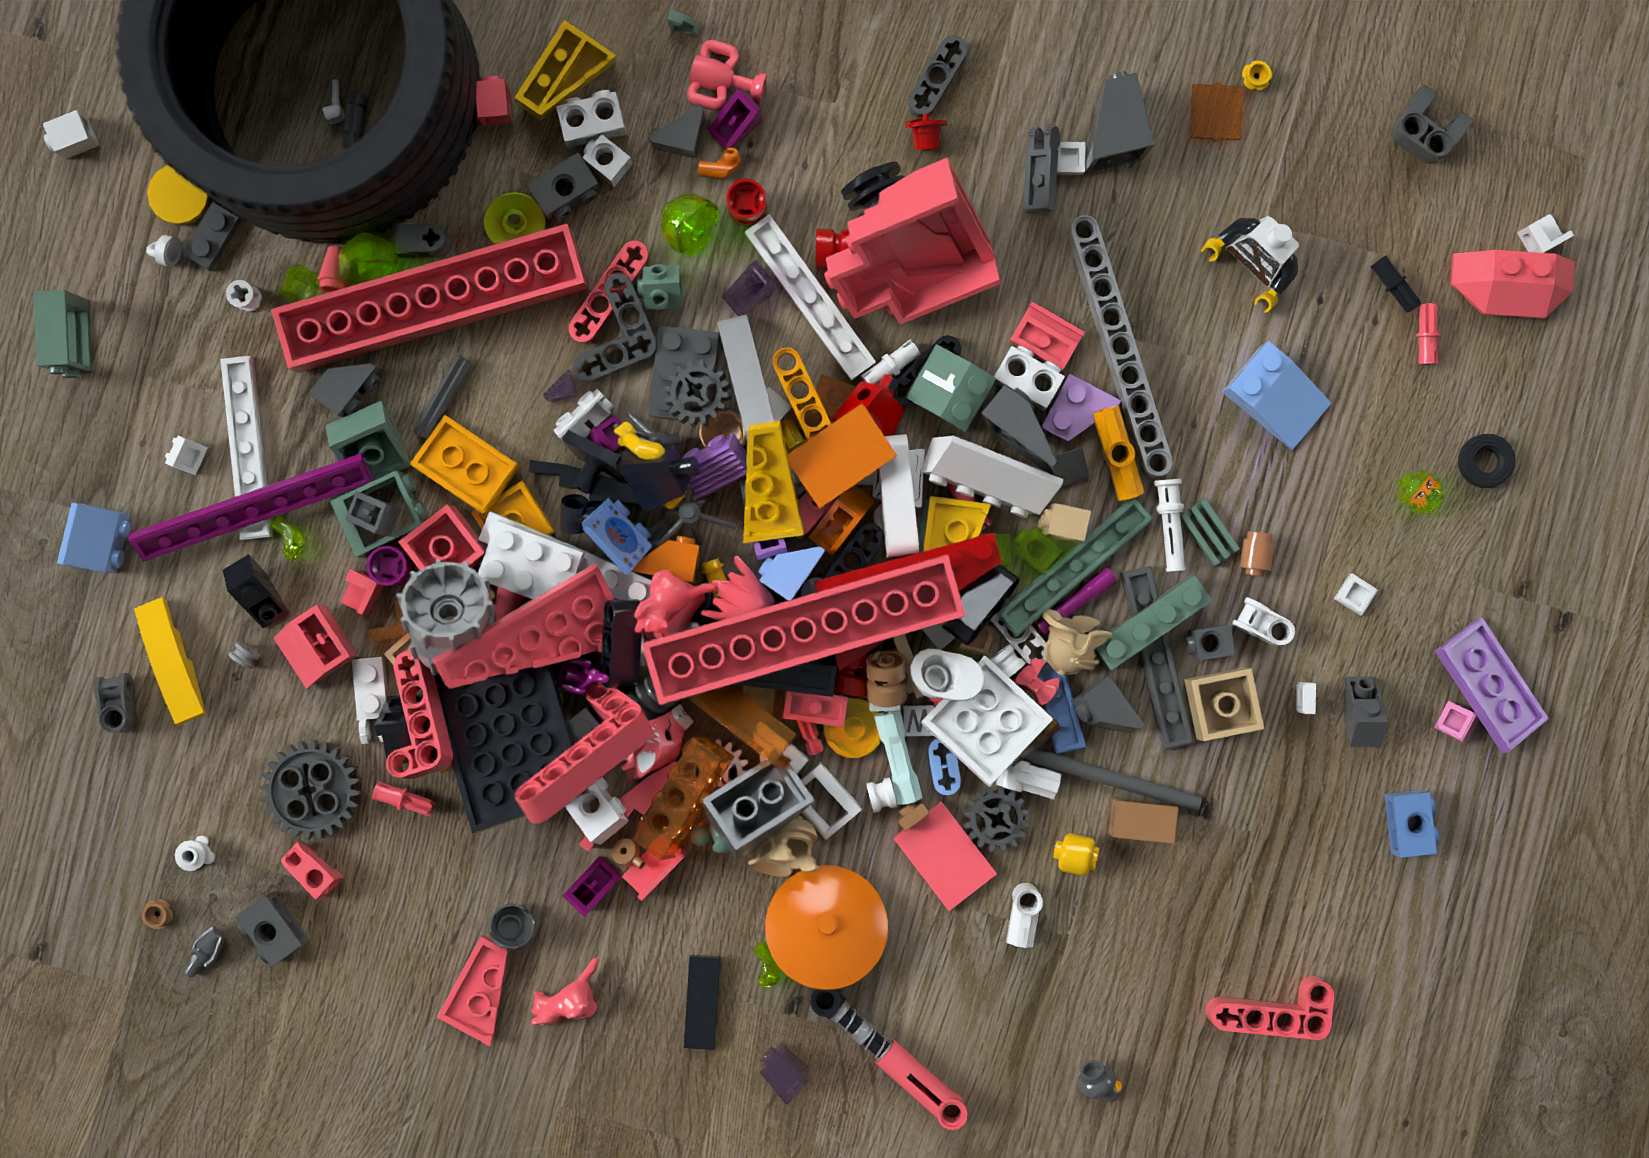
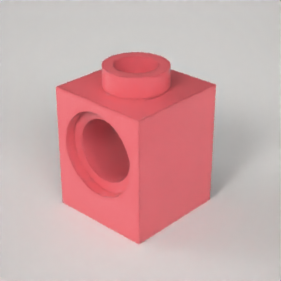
[476,75,513,126]

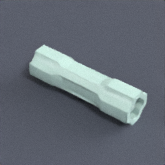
[874,710,923,805]

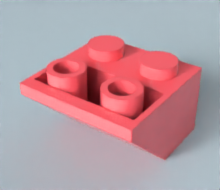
[273,605,359,689]

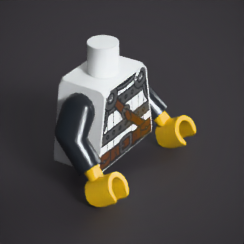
[1201,216,1300,313]

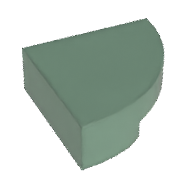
[667,9,701,37]

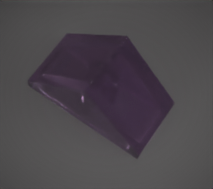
[722,260,777,316]

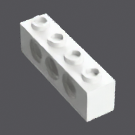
[565,777,629,845]

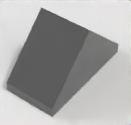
[648,105,705,159]
[345,491,402,537]

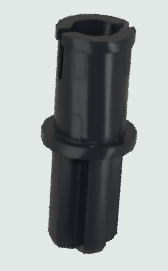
[1371,255,1421,313]

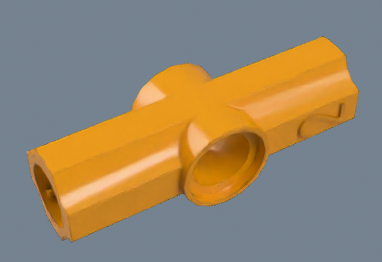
[1092,405,1144,501]

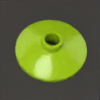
[484,192,545,244]

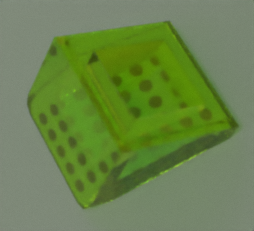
[279,264,320,303]

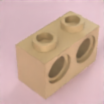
[1038,503,1091,544]

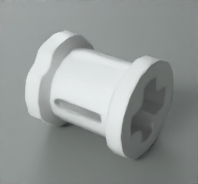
[226,280,262,312]

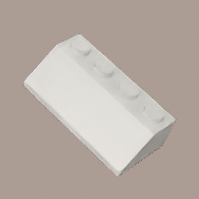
[921,436,1064,518]

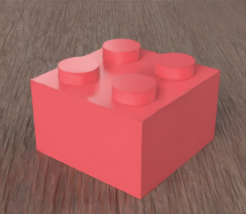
[399,504,487,570]

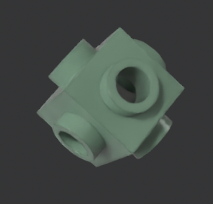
[637,264,682,310]

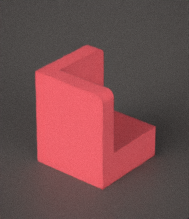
[341,569,383,616]

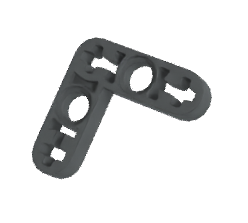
[572,272,656,381]

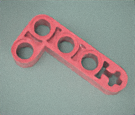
[386,651,453,779]
[1205,976,1334,1040]

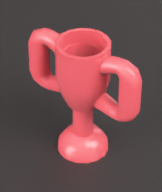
[687,40,768,110]

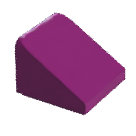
[587,414,624,453]

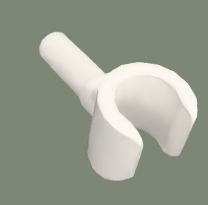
[323,80,345,124]

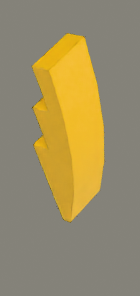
[134,597,206,726]

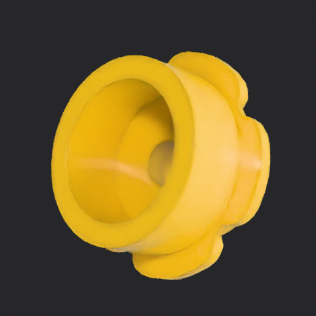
[1242,61,1272,91]

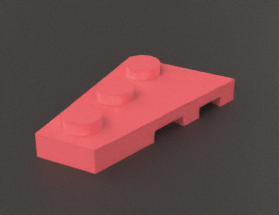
[437,935,509,1046]

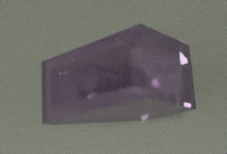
[760,1043,808,1105]

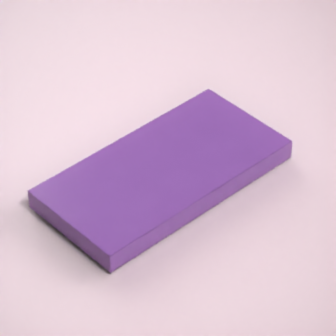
[1435,617,1549,753]

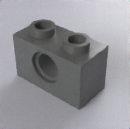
[527,152,601,222]
[236,891,310,967]

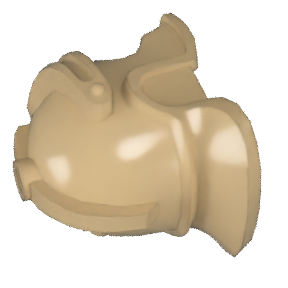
[1042,609,1112,676]
[748,815,819,877]

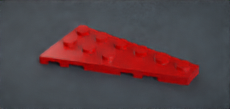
[814,532,1002,671]

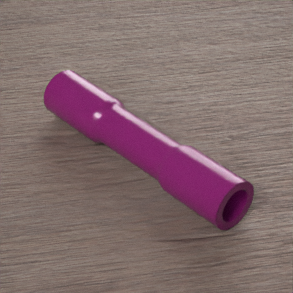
[1034,568,1118,637]

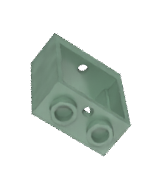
[33,290,92,378]
[330,470,429,558]

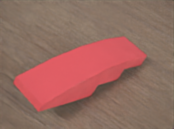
[579,759,681,852]

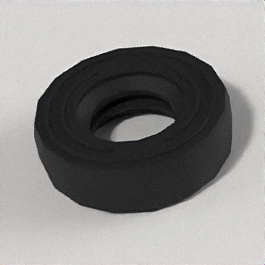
[1458,434,1515,488]

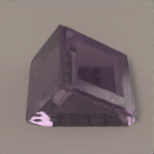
[543,370,578,403]

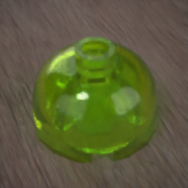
[660,193,719,256]
[338,233,402,287]

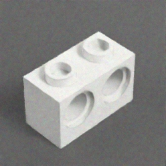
[556,90,627,149]
[994,346,1065,411]

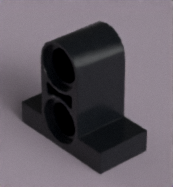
[375,694,419,764]

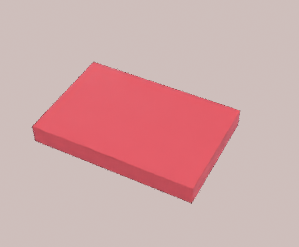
[893,801,997,911]

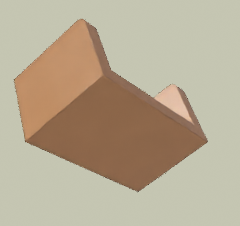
[1109,798,1178,844]

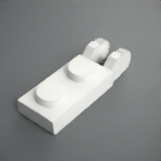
[352,657,388,744]

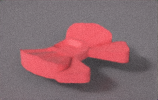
[1014,659,1059,705]

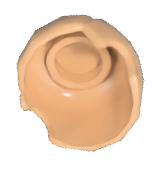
[699,410,747,448]

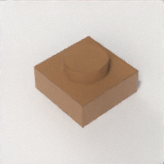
[897,800,930,831]

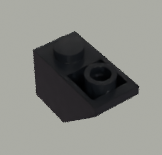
[223,554,289,629]

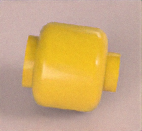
[1053,833,1100,877]

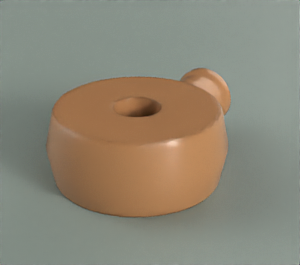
[611,838,646,869]

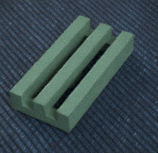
[1180,499,1240,566]

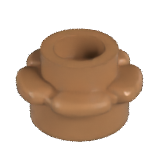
[142,899,173,929]

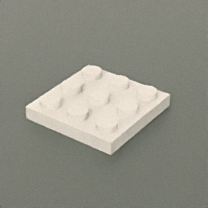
[921,656,1053,787]

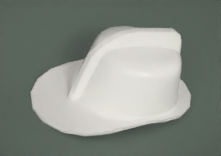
[911,649,984,701]

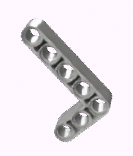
[717,314,774,442]

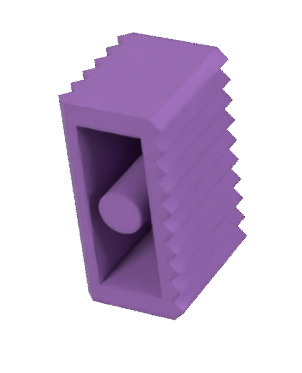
[683,433,747,499]

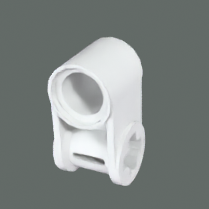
[1232,597,1295,645]

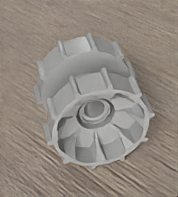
[397,559,497,675]

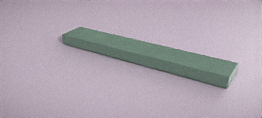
[996,497,1153,637]

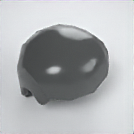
[488,903,536,951]

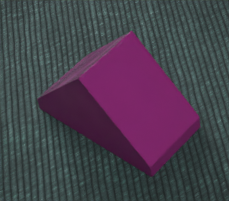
[707,88,763,149]
[562,856,621,917]

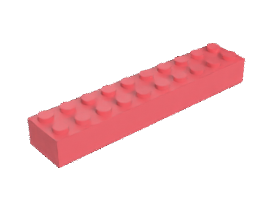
[271,224,589,373]
[642,555,966,705]

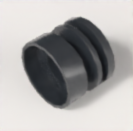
[841,161,905,218]

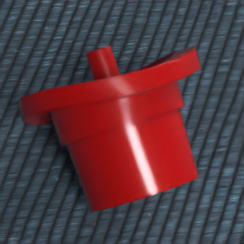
[905,114,948,150]

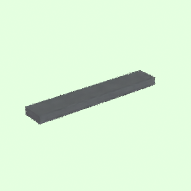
[1120,566,1194,750]

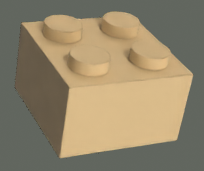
[1184,667,1264,741]

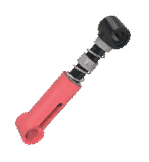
[810,989,968,1130]

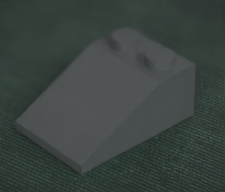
[981,385,1066,484]
[702,751,815,861]

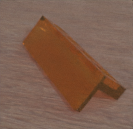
[687,684,796,770]

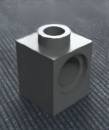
[1185,624,1235,661]

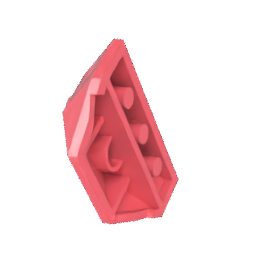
[1450,250,1575,319]

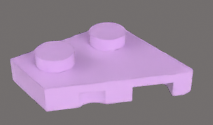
[1041,374,1121,442]

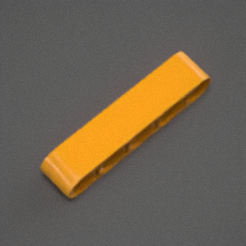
[773,347,831,441]

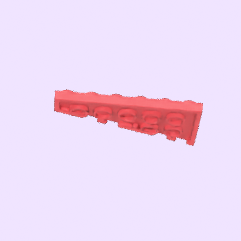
[432,564,614,689]

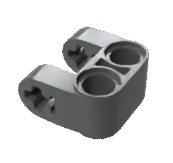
[1392,84,1473,164]

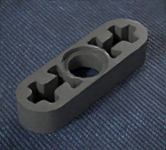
[908,35,967,118]

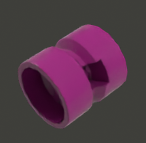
[366,546,415,586]

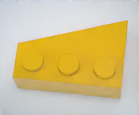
[514,20,617,121]

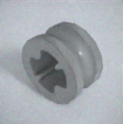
[228,641,261,669]

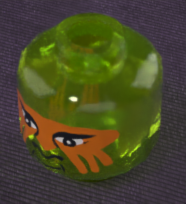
[1397,469,1445,514]

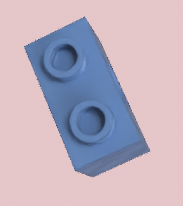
[1384,790,1439,858]

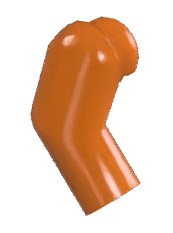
[698,148,741,179]

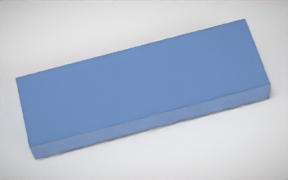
[1037,662,1086,755]

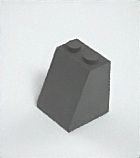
[1085,71,1154,173]

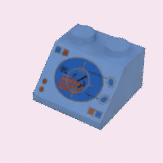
[582,498,652,576]

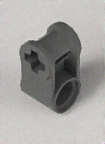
[391,223,452,259]
[93,673,137,733]

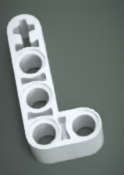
[878,434,919,558]

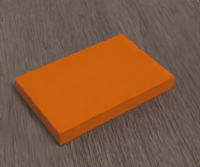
[788,404,898,509]

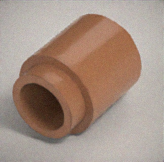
[1240,531,1275,577]

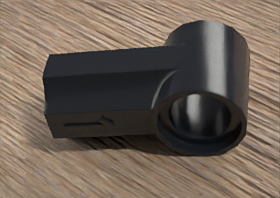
[560,494,614,535]

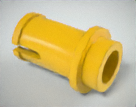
[701,558,727,598]

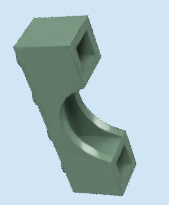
[1095,575,1212,670]

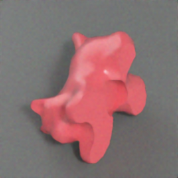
[634,570,716,636]
[531,957,599,1026]

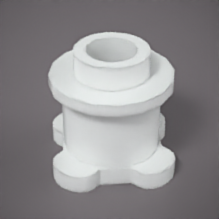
[175,835,215,871]

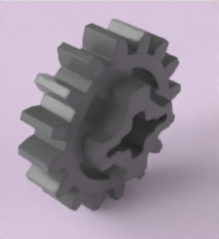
[664,359,732,428]
[963,786,1030,852]

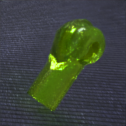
[270,515,304,560]
[752,940,780,988]

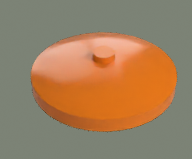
[765,865,888,990]

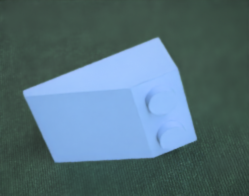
[1222,341,1331,450]

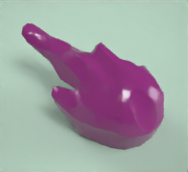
[557,658,609,695]

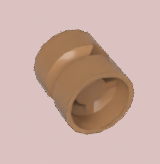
[866,650,907,707]

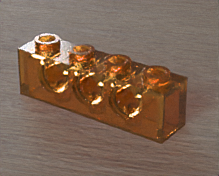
[632,735,735,861]

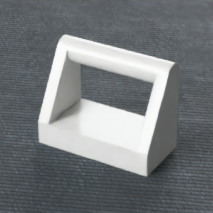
[801,762,862,840]

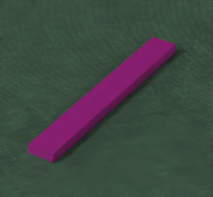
[128,454,374,562]

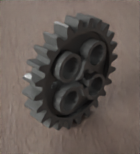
[260,740,362,840]

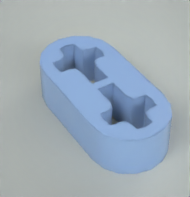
[928,738,961,795]

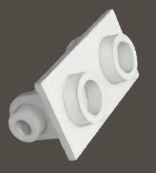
[553,389,614,438]

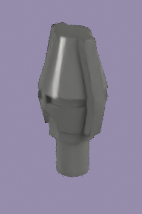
[184,926,225,977]

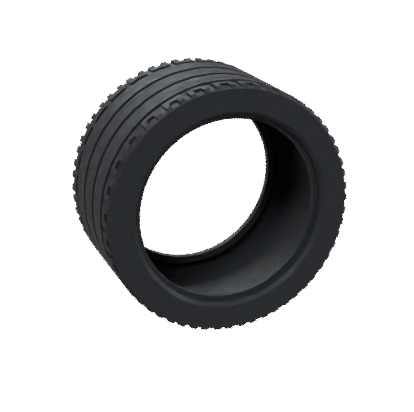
[115,0,481,243]

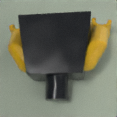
[614,422,699,512]

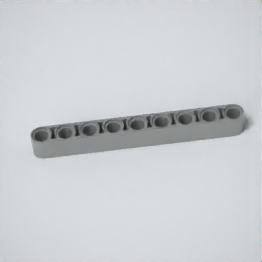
[1068,215,1173,478]

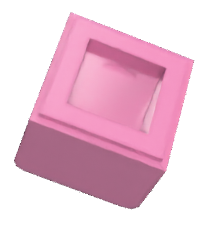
[1434,701,1479,744]

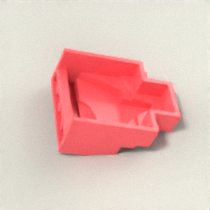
[824,157,1002,325]

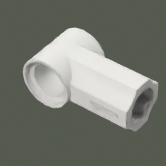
[996,760,1061,799]
[1006,883,1043,948]

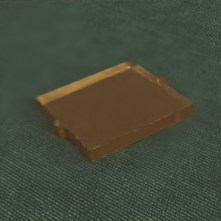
[1190,82,1243,142]

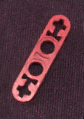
[569,241,649,344]

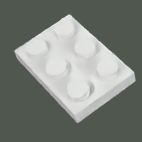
[478,520,585,599]

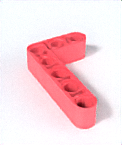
[515,682,653,824]

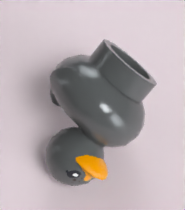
[1077,1060,1122,1102]

